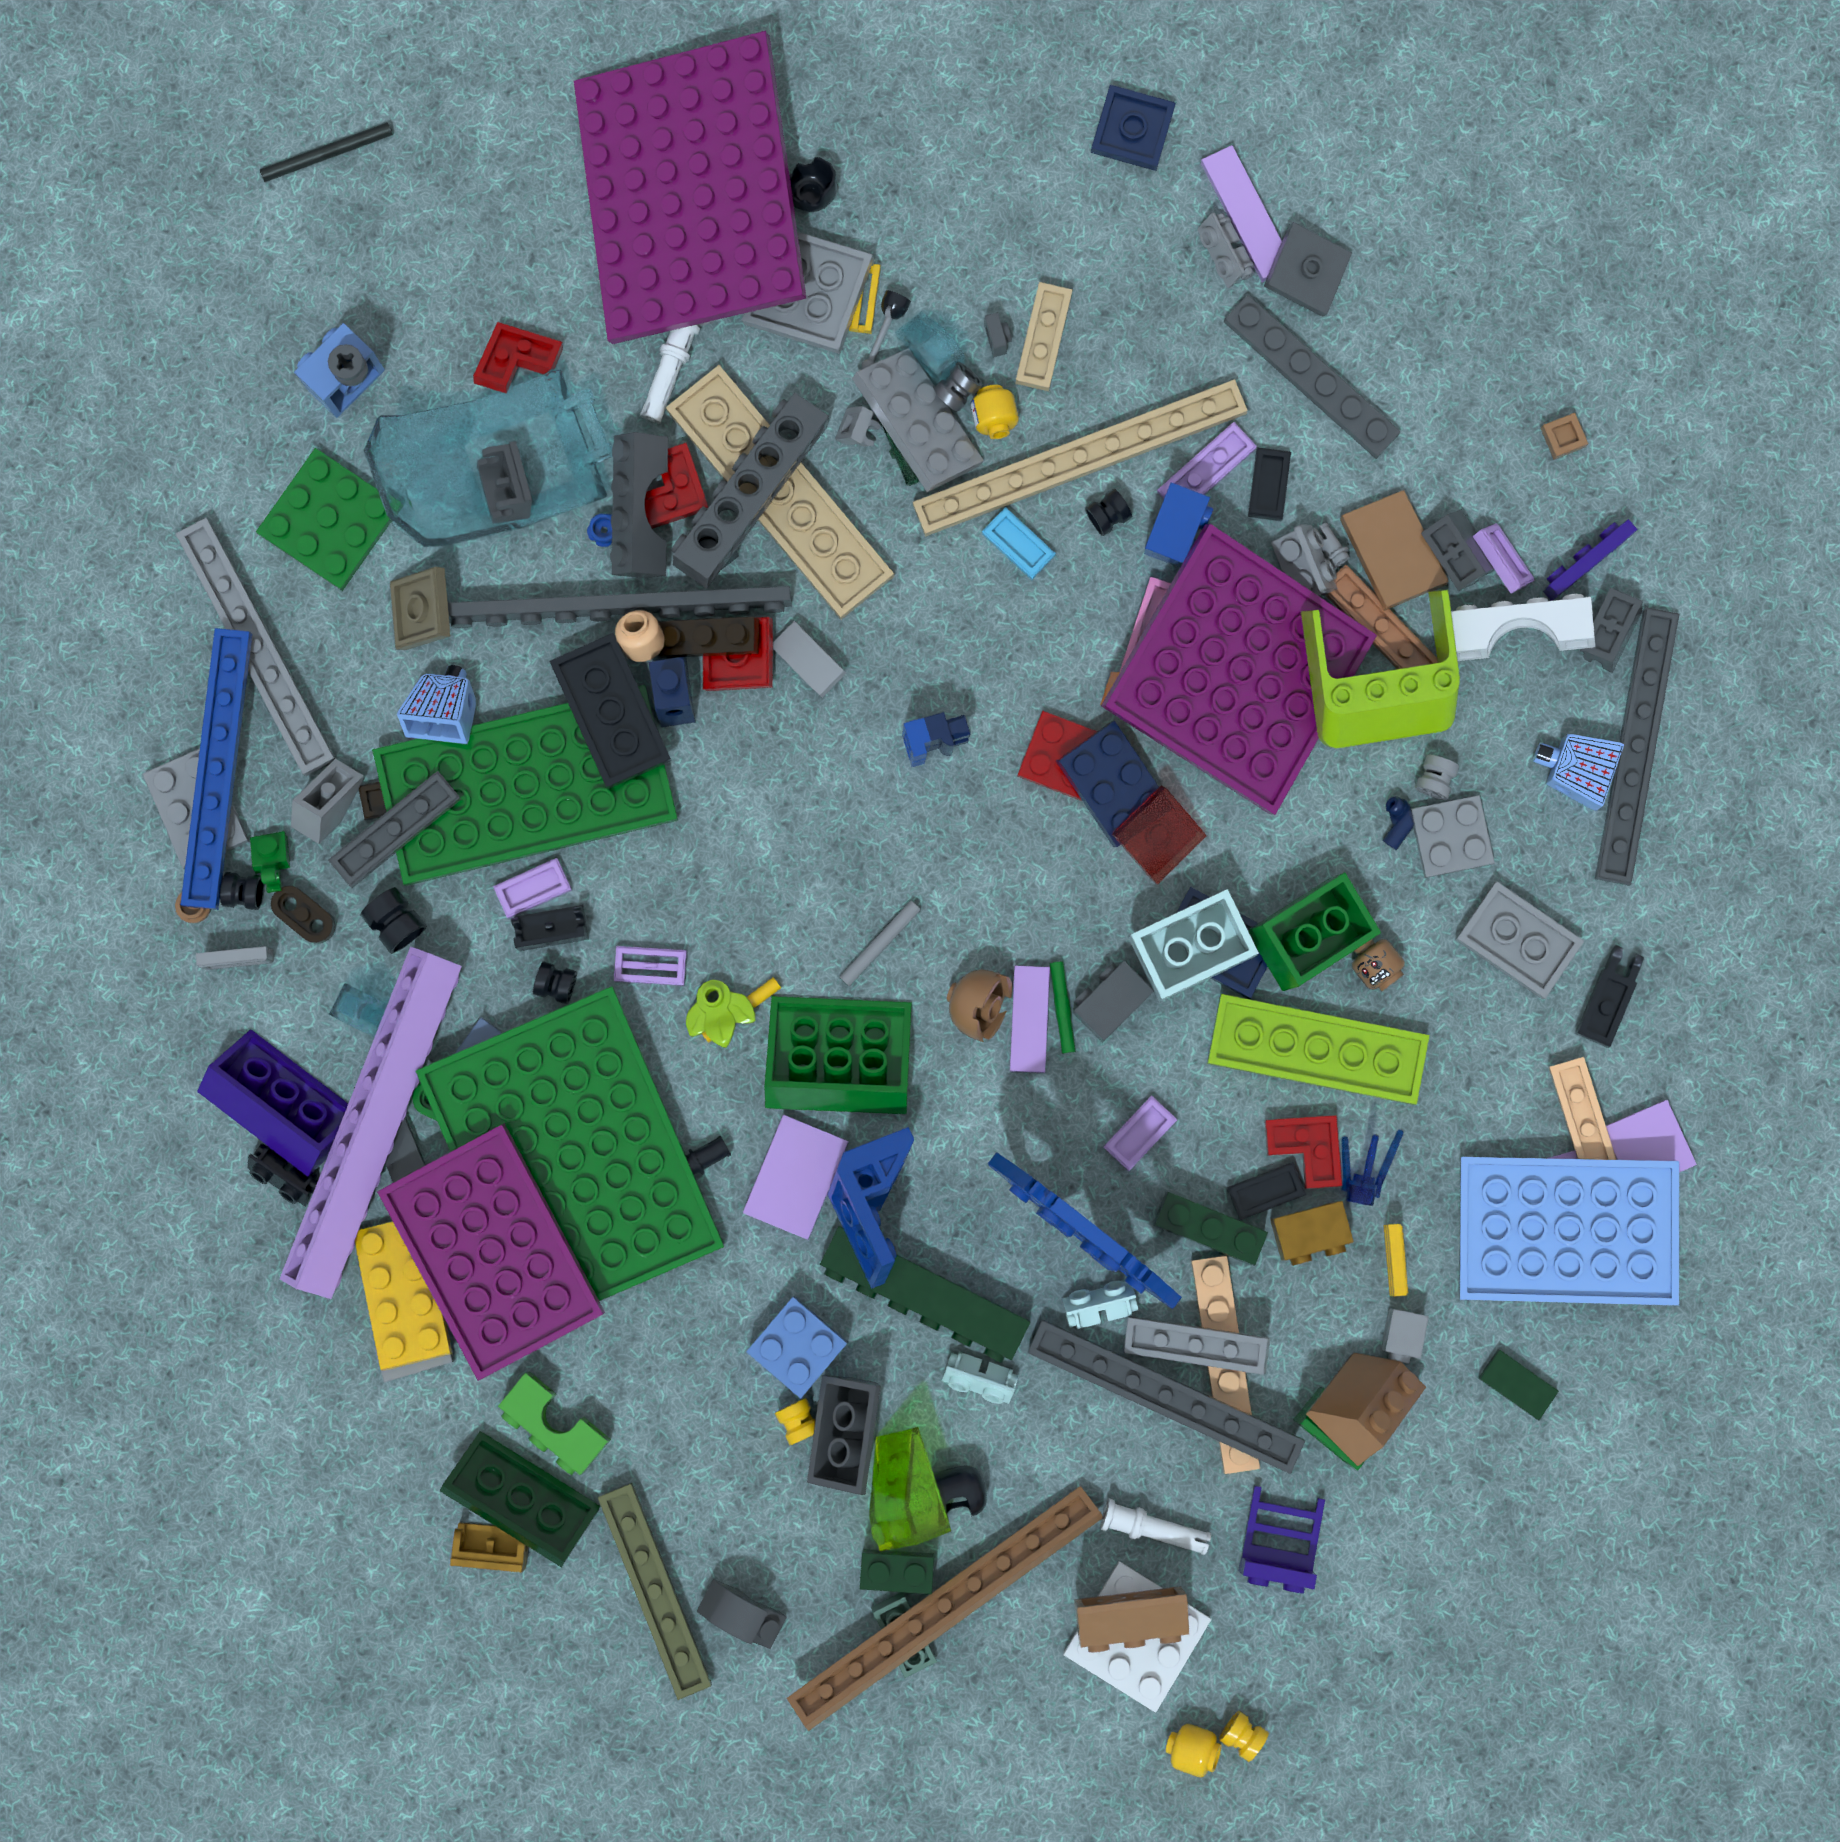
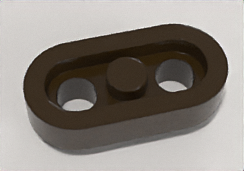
[271,886,335,944]

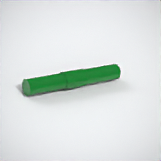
[1049,961,1076,1054]

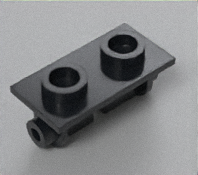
[247,1143,318,1207]

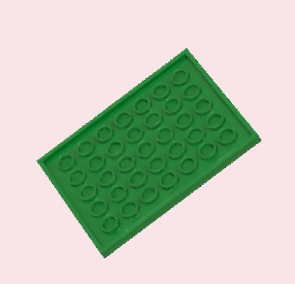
[416,986,725,1301]

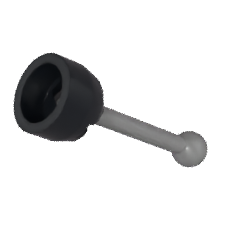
[862,290,911,369]

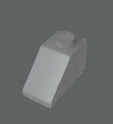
[291,759,364,844]

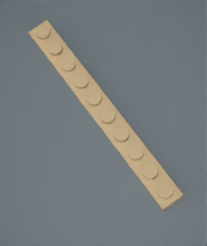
[913,379,1248,537]

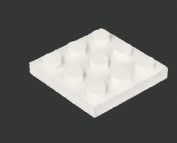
[1063,1561,1212,1713]

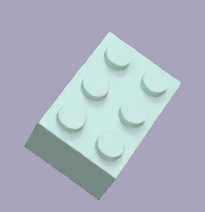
[1129,889,1259,1002]

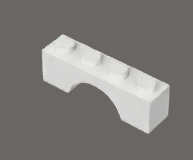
[1451,594,1595,661]

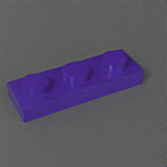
[1543,519,1638,601]

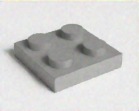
[1411,795,1495,878]

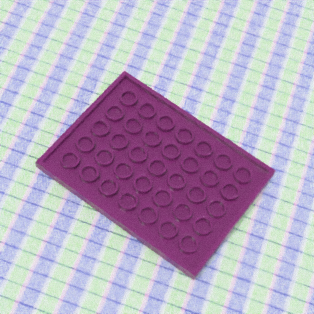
[574,31,807,344]

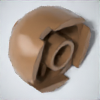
[947,970,1012,1042]

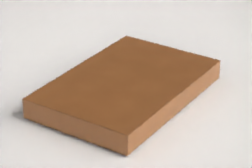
[1340,490,1449,611]

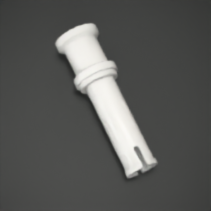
[640,325,700,424]
[1100,1498,1211,1555]

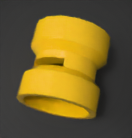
[774,1398,816,1445]
[1219,1711,1269,1762]

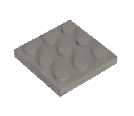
[742,232,874,354]

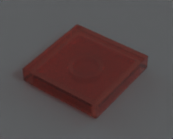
[1112,785,1207,885]

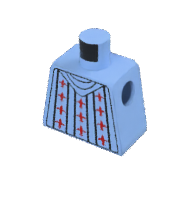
[397,665,476,744]
[1533,734,1624,811]

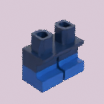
[902,712,971,767]

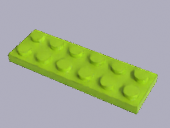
[1207,994,1430,1105]

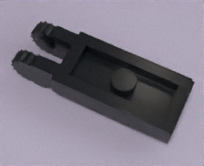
[1575,945,1644,1048]

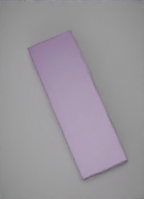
[1157,422,1257,499]
[1010,966,1050,1073]

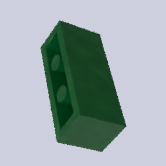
[1153,1192,1268,1266]

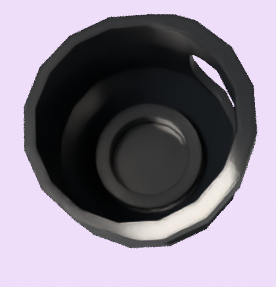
[930,1465,987,1527]

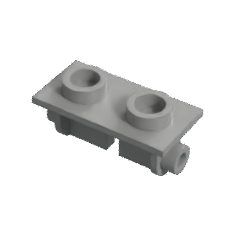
[1197,213,1255,288]

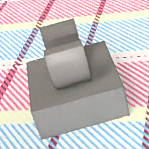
[835,406,881,447]

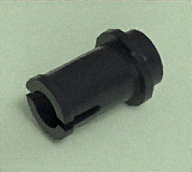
[686,1136,731,1175]

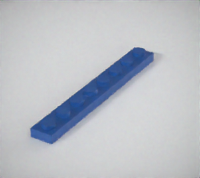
[180,628,253,910]

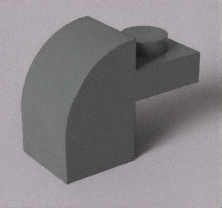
[697,1579,787,1649]

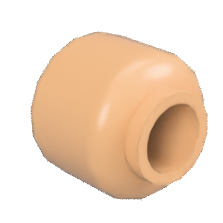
[615,610,665,662]

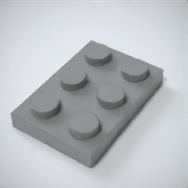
[143,749,250,869]
[1455,881,1584,1000]

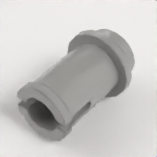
[1316,523,1350,569]

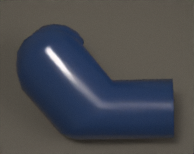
[1382,796,1414,851]

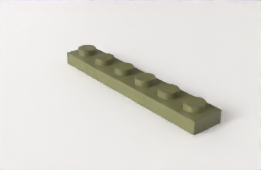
[598,1483,712,1700]

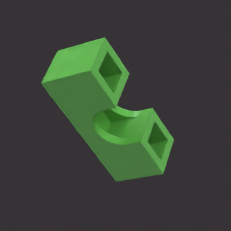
[498,1371,611,1475]

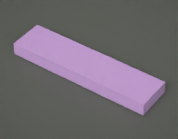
[1201,145,1282,282]

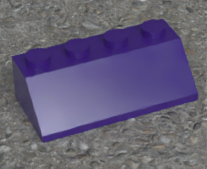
[197,1029,348,1176]

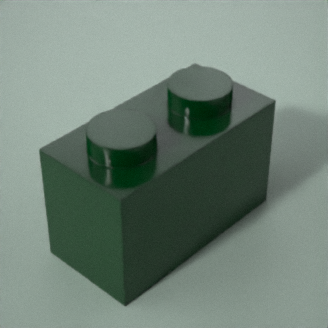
[860,1549,934,1594]

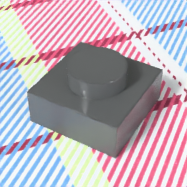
[984,312,1012,358]

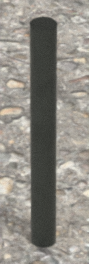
[260,122,393,182]

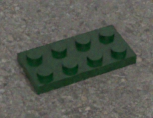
[440,1431,601,1568]

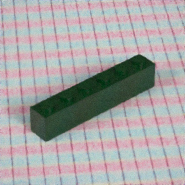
[820,1226,1031,1363]

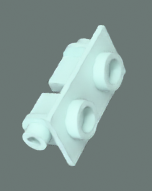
[1062,1281,1138,1330]
[942,1351,1019,1404]

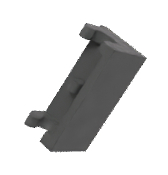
[477,441,532,524]
[1421,509,1495,591]
[1580,588,1643,673]

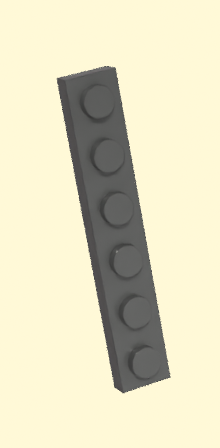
[1224,295,1401,459]

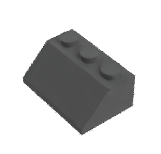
[807,1375,881,1495]

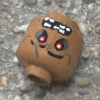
[1352,939,1405,992]

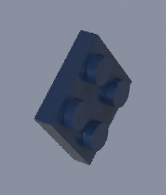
[1091,85,1176,171]

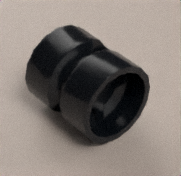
[360,887,427,954]

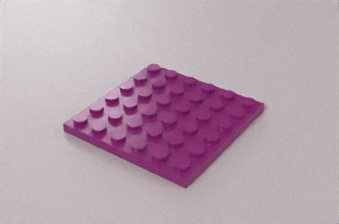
[1101,524,1377,815]

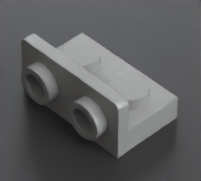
[1271,524,1338,597]

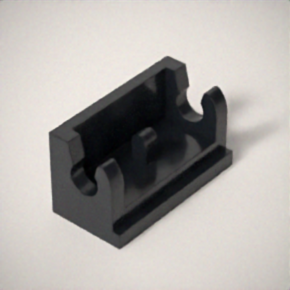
[511,905,589,951]

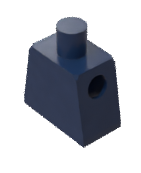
[649,657,696,728]

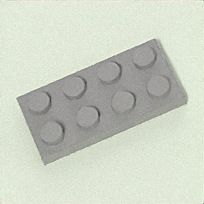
[852,348,984,492]

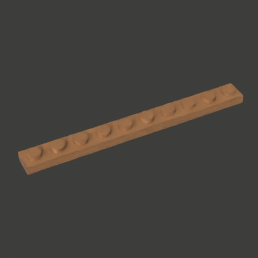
[786,1486,1103,1731]

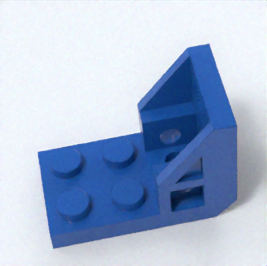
[827,1127,915,1289]

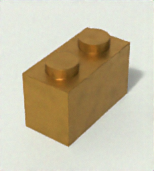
[1270,1201,1354,1266]

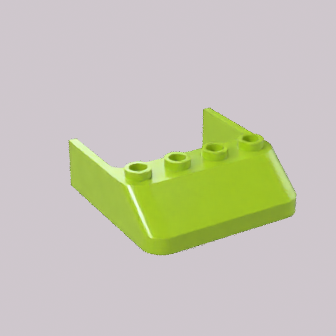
[1301,590,1460,748]

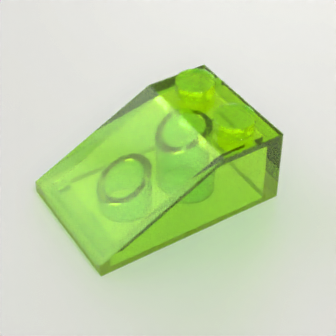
[869,1427,951,1551]

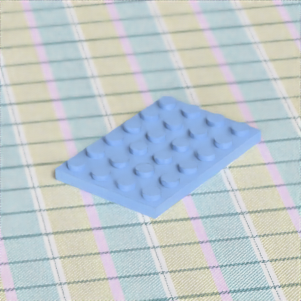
[1460,1157,1679,1306]

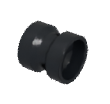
[1085,489,1133,536]
[220,872,264,910]
[533,961,577,1004]

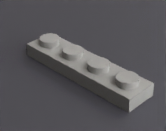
[1124,1316,1270,1375]

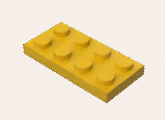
[355,1222,453,1371]

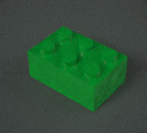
[1248,872,1381,991]

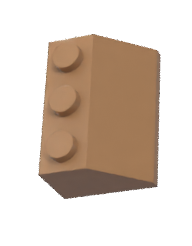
[1306,1353,1426,1466]
[1074,1586,1189,1653]

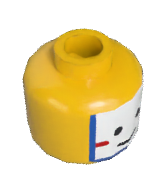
[971,385,1019,439]

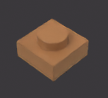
[1540,413,1588,460]

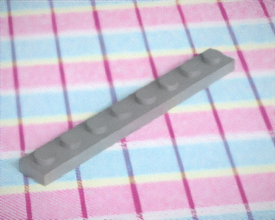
[176,518,336,777]

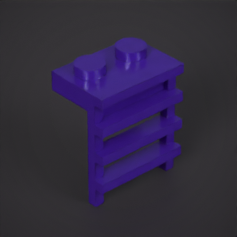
[1238,1486,1325,1594]

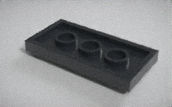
[549,633,671,790]

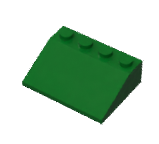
[764,996,912,1114]

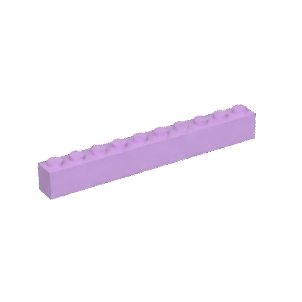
[279,947,462,1299]

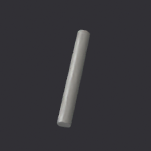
[839,901,921,986]

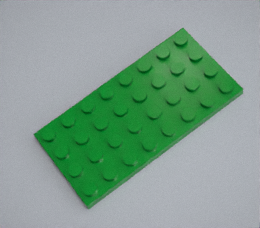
[372,684,678,886]

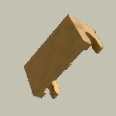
[450,1522,528,1573]

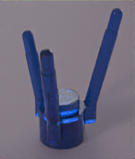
[1341,1130,1404,1206]

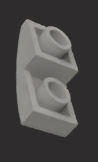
[773,621,846,698]

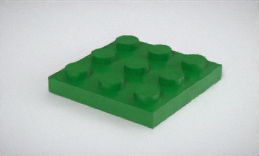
[256,448,402,591]

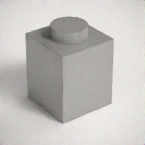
[1381,1308,1429,1364]

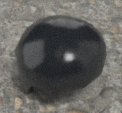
[789,157,837,212]

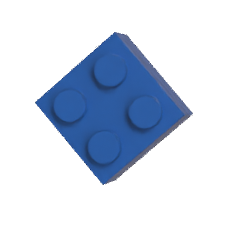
[1144,482,1214,568]

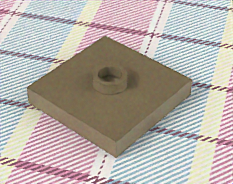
[390,567,450,650]

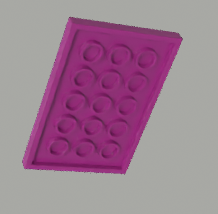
[377,1123,605,1381]

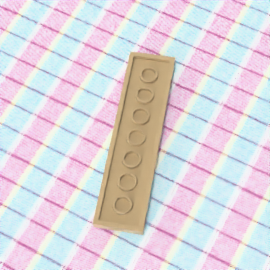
[665,365,895,620]

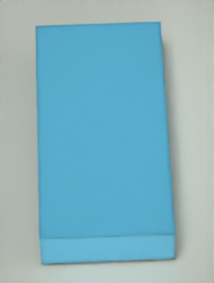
[982,507,1056,580]

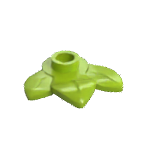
[686,980,756,1048]

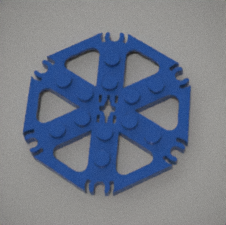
[988,1152,1182,1309]

